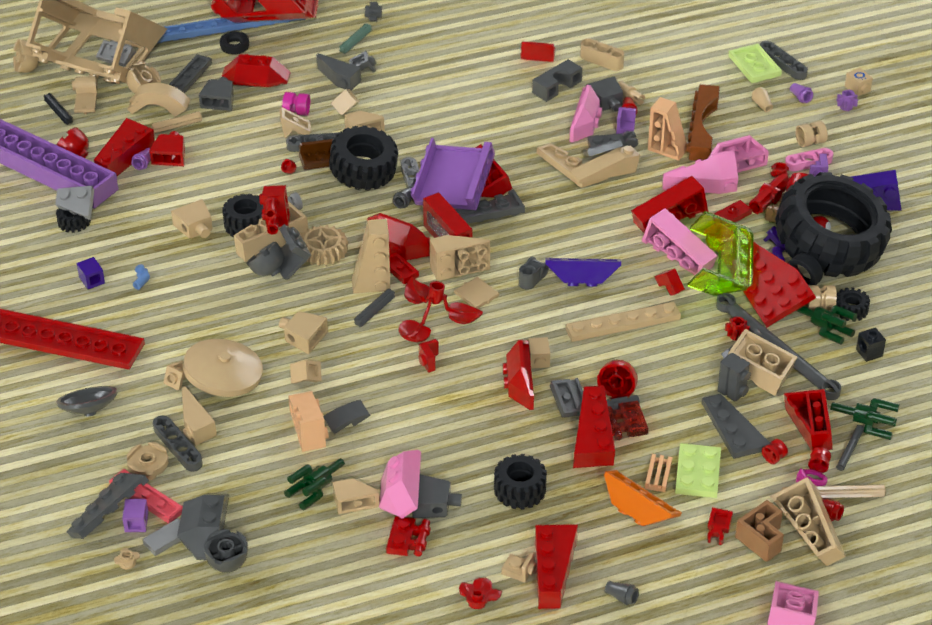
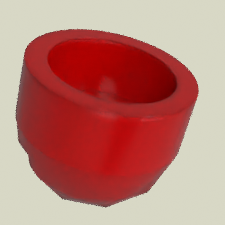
[281,159,297,174]

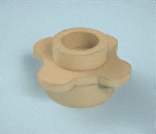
[114,548,140,570]

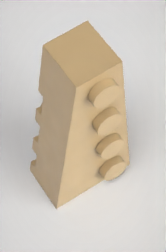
[234,202,308,262]
[352,219,391,294]
[770,477,846,566]

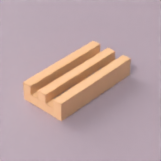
[645,454,672,492]

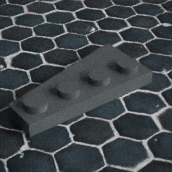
[702,394,770,459]

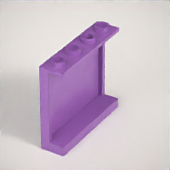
[411,138,495,210]

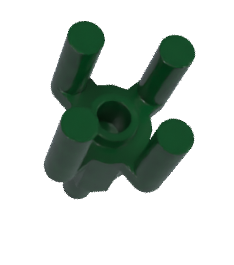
[796,305,857,345]
[830,398,900,440]
[284,458,345,510]

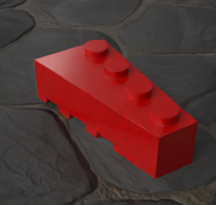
[94,118,155,176]
[631,176,709,233]

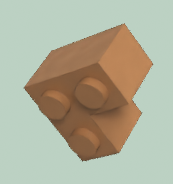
[735,500,784,562]

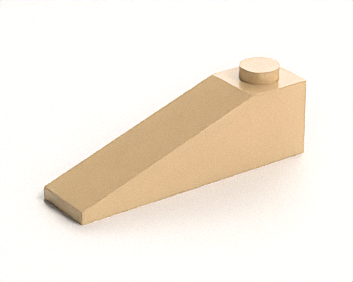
[568,146,640,183]

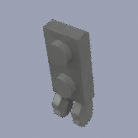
[588,131,639,151]

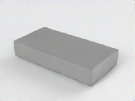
[143,518,180,556]

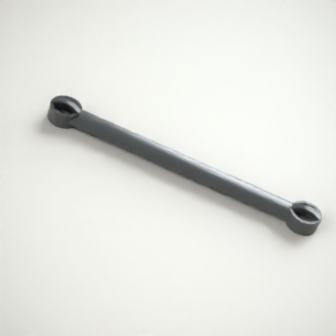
[716,293,841,400]

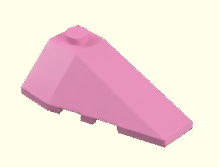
[662,150,738,194]

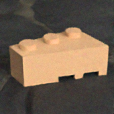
[648,97,687,160]
[288,391,329,452]

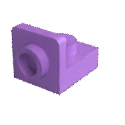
[809,154,828,177]

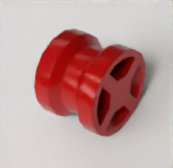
[762,439,788,464]
[808,447,831,473]

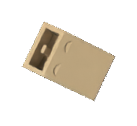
[430,235,490,281]

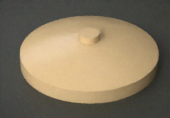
[183,339,263,397]

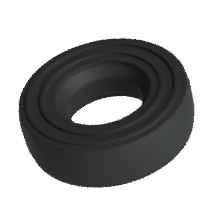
[220,31,250,55]

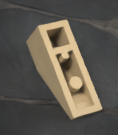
[182,386,217,446]

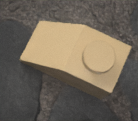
[344,110,385,132]
[332,478,379,514]

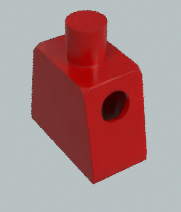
[149,131,185,167]

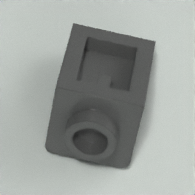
[349,51,377,72]

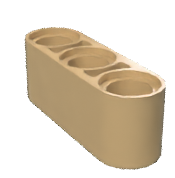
[580,38,624,71]

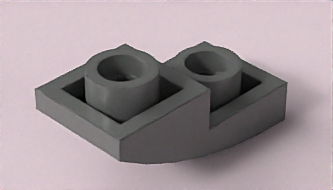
[323,400,371,434]

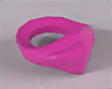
[796,468,828,486]

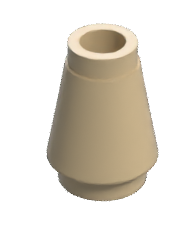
[752,87,773,112]

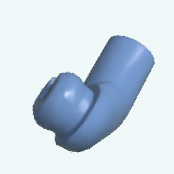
[133,264,150,290]

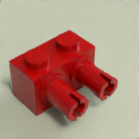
[259,185,290,235]

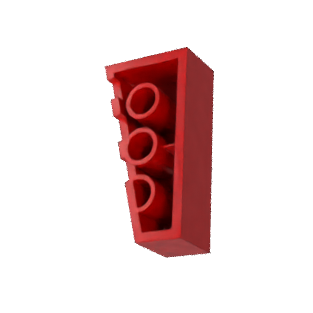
[573,385,615,468]
[535,524,578,609]

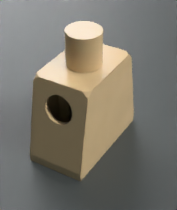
[171,199,213,238]
[279,311,328,354]

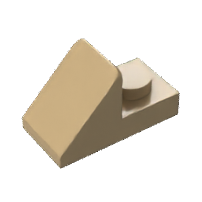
[280,107,311,138]

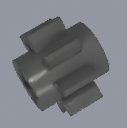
[365,1,382,22]

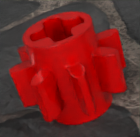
[725,317,750,341]

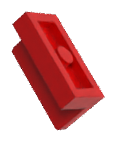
[521,41,556,62]

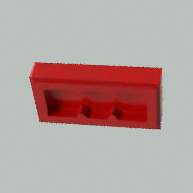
[713,200,752,226]

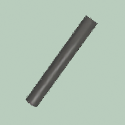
[836,425,864,471]

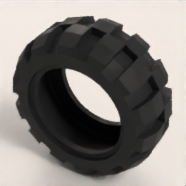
[775,172,892,277]

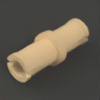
[618,81,645,105]

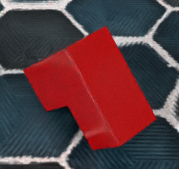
[654,268,685,296]

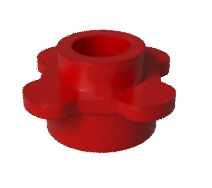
[771,162,789,177]

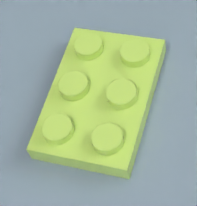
[728,44,782,83]
[675,443,721,498]

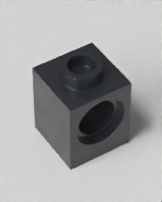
[856,327,886,362]

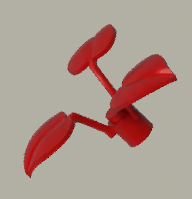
[398,277,483,342]

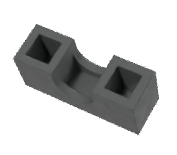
[532,59,583,102]

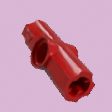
[749,173,789,214]

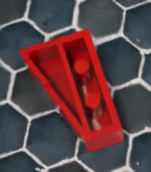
[784,389,833,451]

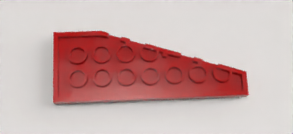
[703,220,816,328]

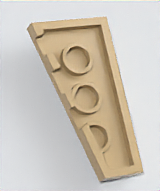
[536,143,608,188]

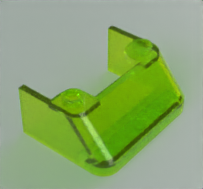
[687,211,754,296]

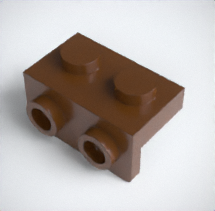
[299,139,333,170]

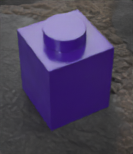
[76,257,105,290]

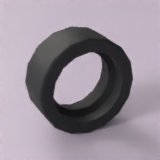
[788,253,823,285]

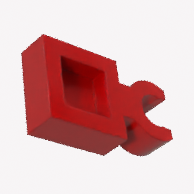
[707,507,733,545]

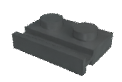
[549,378,583,418]

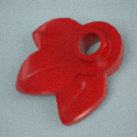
[459,578,502,609]

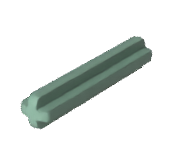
[339,23,372,54]

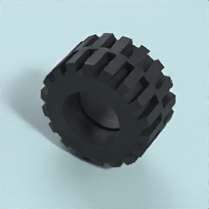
[222,194,264,237]
[494,454,547,510]

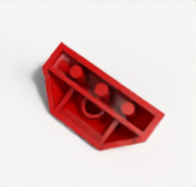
[221,54,290,87]
[367,213,430,261]
[503,340,534,410]

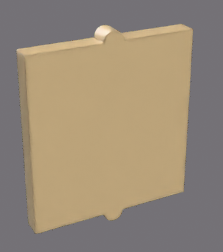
[454,277,499,309]

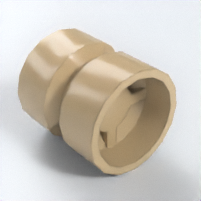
[795,121,828,147]
[806,285,837,310]

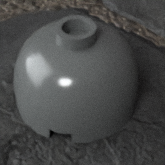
[246,242,284,277]
[204,529,248,573]

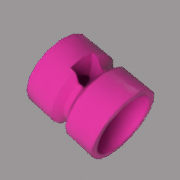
[282,92,311,116]

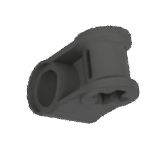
[519,256,549,290]

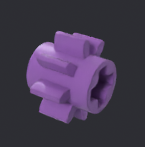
[837,90,858,111]

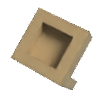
[331,89,360,115]
[290,360,322,384]

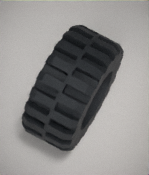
[329,125,399,190]

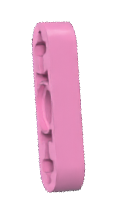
[785,148,833,171]

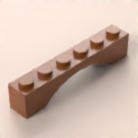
[686,84,720,161]

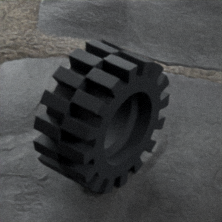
[56,209,91,233]
[836,287,870,322]

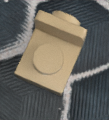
[164,361,187,390]
[501,553,536,582]

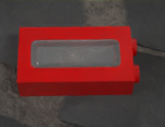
[423,192,472,238]

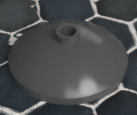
[56,386,117,417]

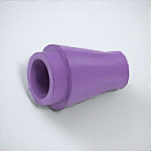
[790,83,814,103]
[131,148,150,170]

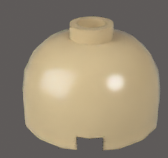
[13,39,40,73]
[126,62,161,94]

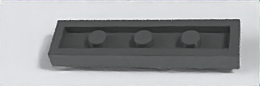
[169,54,212,93]

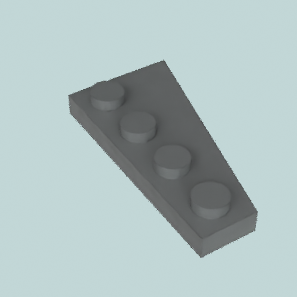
[455,189,525,224]
[66,473,149,539]

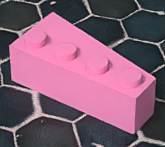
[642,208,718,277]

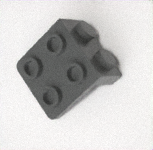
[279,224,311,280]

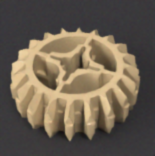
[301,224,348,267]

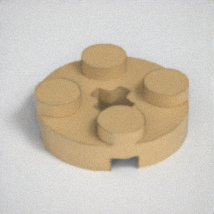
[127,442,169,480]

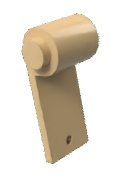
[72,76,98,115]

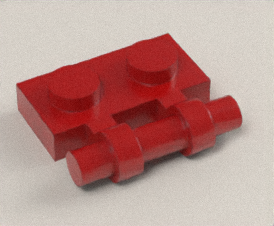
[386,516,431,557]

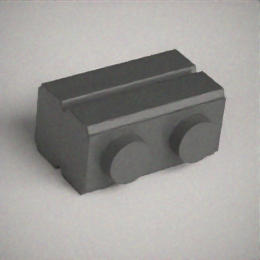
[718,353,751,401]

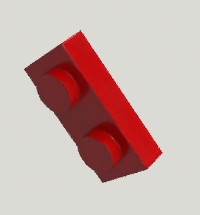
[389,252,419,285]

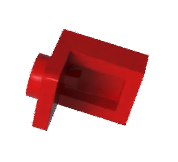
[418,339,439,373]

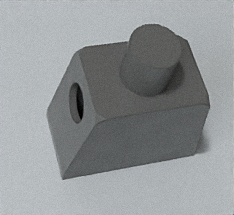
[586,76,623,112]
[199,77,234,111]
[413,475,462,518]

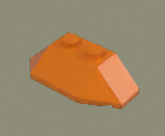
[604,470,682,526]

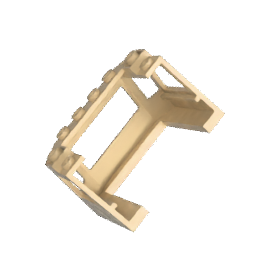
[26,0,167,84]

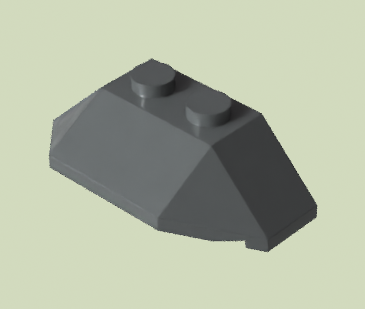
[177,493,229,560]

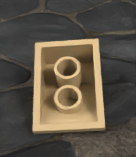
[728,329,797,396]

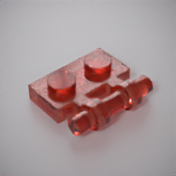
[608,401,649,440]

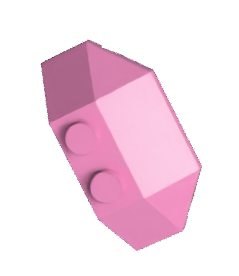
[569,85,602,143]
[708,135,769,172]
[379,450,421,518]

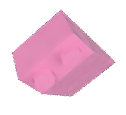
[767,581,819,625]

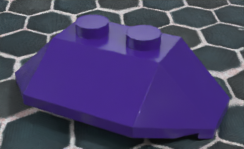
[545,258,621,287]

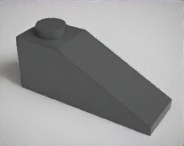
[316,53,361,91]

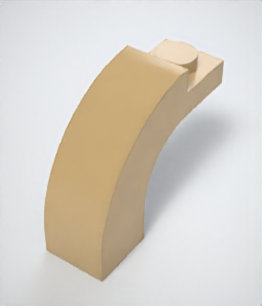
[127,83,191,117]

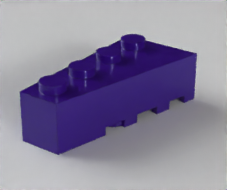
[851,170,902,211]

